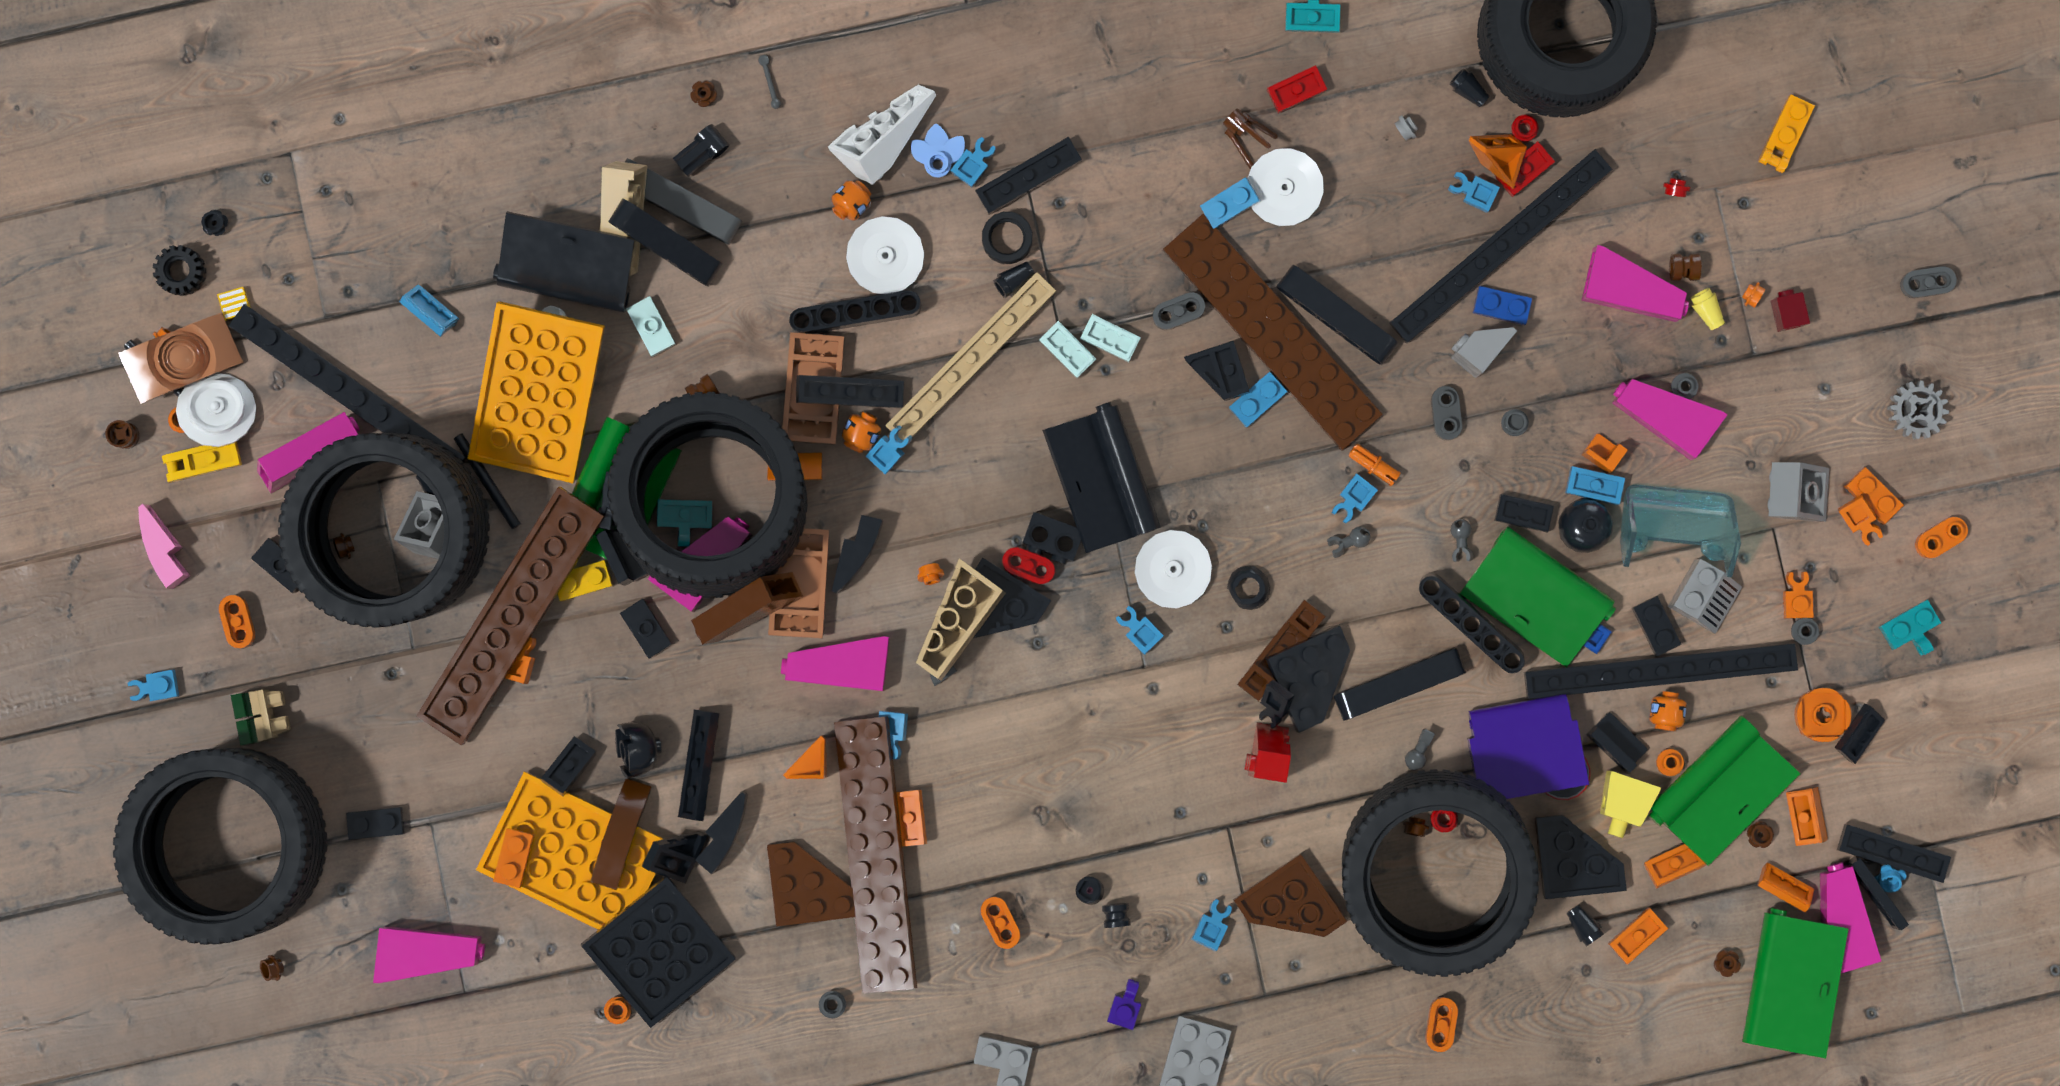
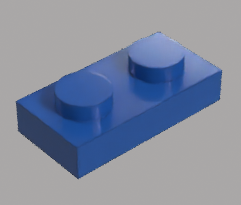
[1473,286,1532,325]

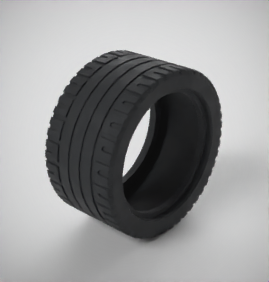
[608,392,808,598]
[278,433,490,628]
[113,748,327,945]
[1342,769,1539,977]

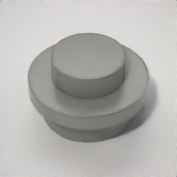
[1394,115,1418,141]

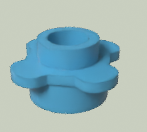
[1875,865,1907,892]

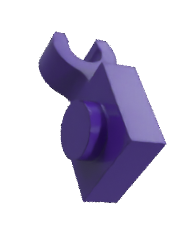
[1107,979,1141,1030]

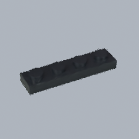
[975,137,1082,215]
[796,375,904,408]
[678,709,719,821]
[1837,824,1951,883]

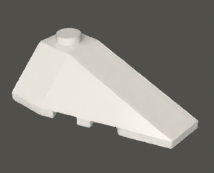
[828,84,936,185]

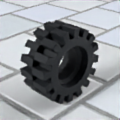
[153,245,206,296]

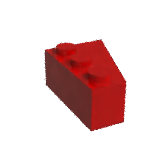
[1244,722,1291,783]

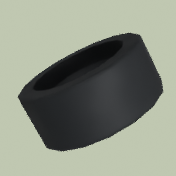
[982,211,1033,264]

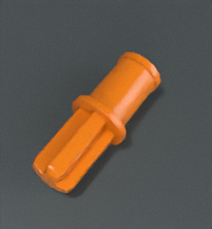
[1349,444,1401,486]

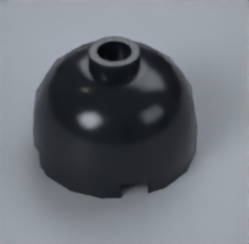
[1558,499,1613,553]
[615,722,662,778]

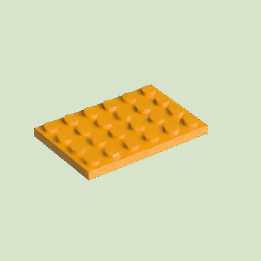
[468,301,605,483]
[476,771,663,930]

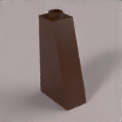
[691,572,803,645]

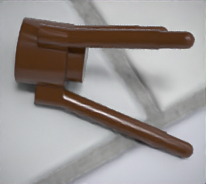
[1223,108,1278,170]

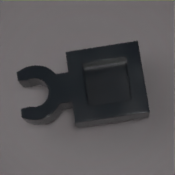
[1259,680,1294,729]

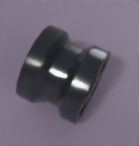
[1102,903,1131,928]

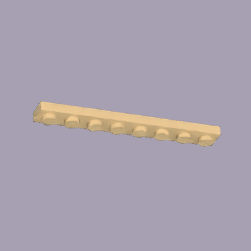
[885,272,1056,440]

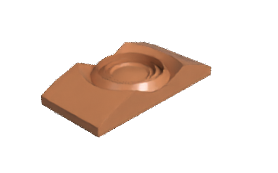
[118,313,243,404]
[782,332,845,445]
[768,528,829,638]

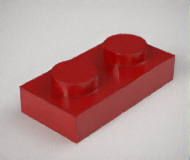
[1267,65,1327,114]
[1495,141,1555,197]

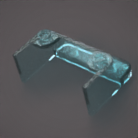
[1620,485,1741,577]

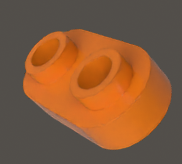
[1915,517,1968,559]
[219,595,255,649]
[981,896,1020,949]
[1425,997,1458,1052]

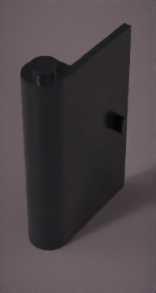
[493,211,635,313]
[1042,402,1161,553]

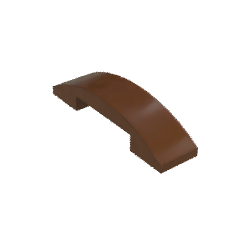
[1237,600,1326,702]
[591,779,652,890]

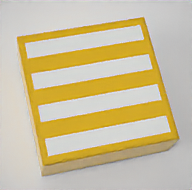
[217,287,251,321]

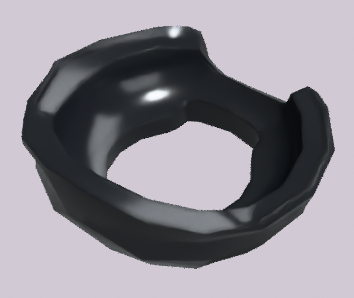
[1227,566,1270,610]

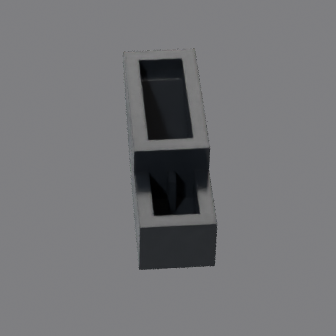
[832,515,883,593]
[695,791,748,874]

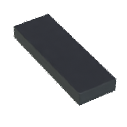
[1846,857,1909,931]

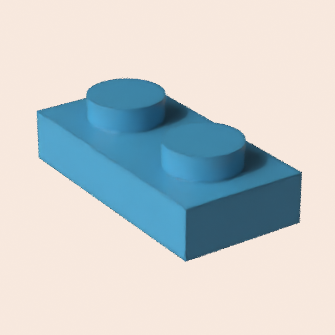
[1200,177,1261,229]
[1229,372,1287,428]
[1565,466,1625,505]

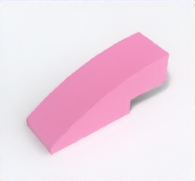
[138,504,190,589]

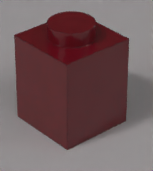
[1771,289,1810,332]

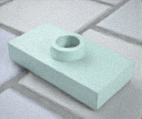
[626,296,676,357]
[1080,314,1141,363]
[1039,321,1096,378]

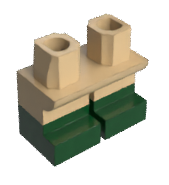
[230,690,291,746]

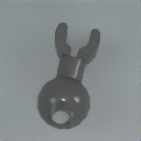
[1450,519,1473,562]
[1327,526,1371,558]
[1405,729,1435,771]

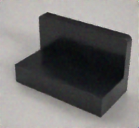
[596,529,648,586]
[1586,713,1647,773]

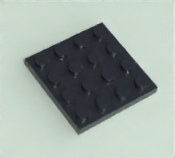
[581,875,736,1028]

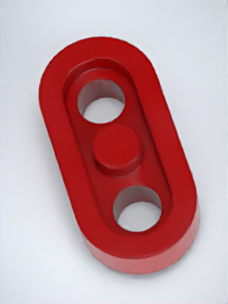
[1002,547,1055,584]

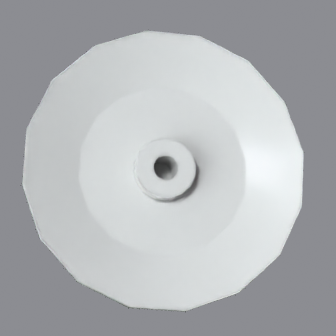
[1248,148,1324,226]
[846,216,924,294]
[176,373,256,447]
[1135,530,1212,608]

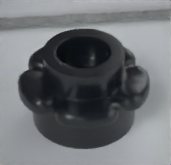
[201,210,228,236]

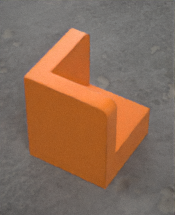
[1581,434,1628,474]

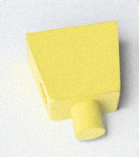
[1600,771,1661,838]

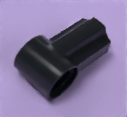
[673,124,729,177]

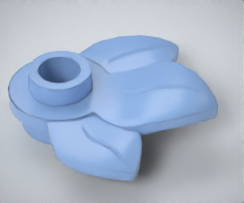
[911,124,965,178]

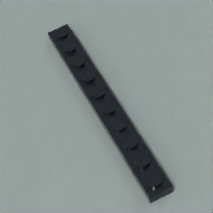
[1389,149,1613,344]
[229,304,466,462]
[1524,644,1798,699]

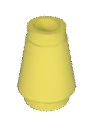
[1690,288,1725,330]

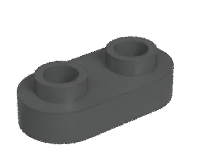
[1900,266,1957,298]
[1152,292,1205,330]
[1431,386,1462,441]

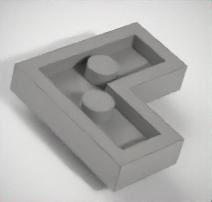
[974,1035,1033,1086]

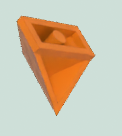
[1469,134,1527,189]
[783,735,827,779]

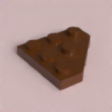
[767,842,856,927]
[1233,854,1347,937]

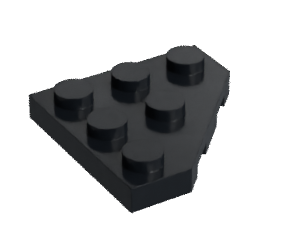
[973,557,1051,639]
[1265,625,1350,733]
[1535,815,1627,900]

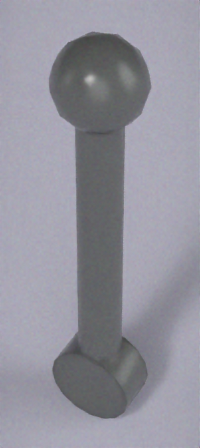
[758,55,781,109]

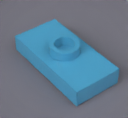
[400,284,459,337]

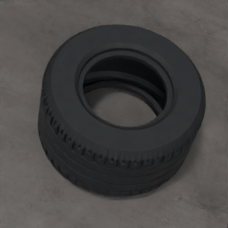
[1477,0,1657,118]

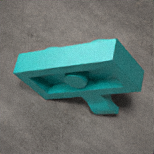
[1285,0,1340,33]
[657,499,712,547]
[1879,599,1941,656]

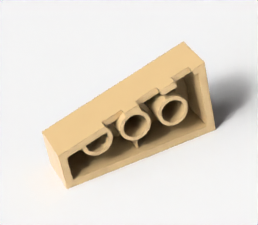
[599,161,647,276]
[916,559,1006,681]

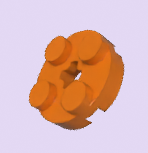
[1794,688,1851,742]

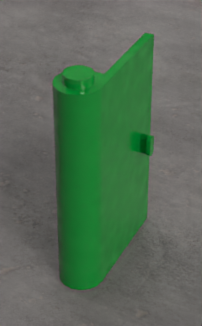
[571,417,682,559]
[1460,526,1616,668]
[1648,716,1801,867]
[1742,908,1848,1059]

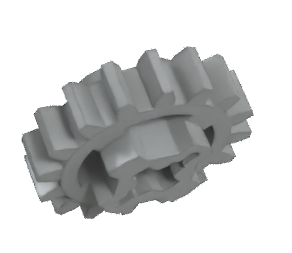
[1887,381,1949,440]

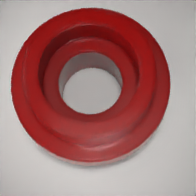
[1511,115,1539,142]
[1663,178,1691,197]
[1430,810,1458,833]

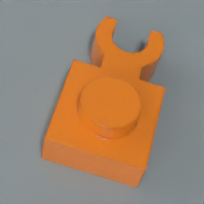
[1838,494,1883,546]
[1783,572,1814,619]
[506,637,536,684]

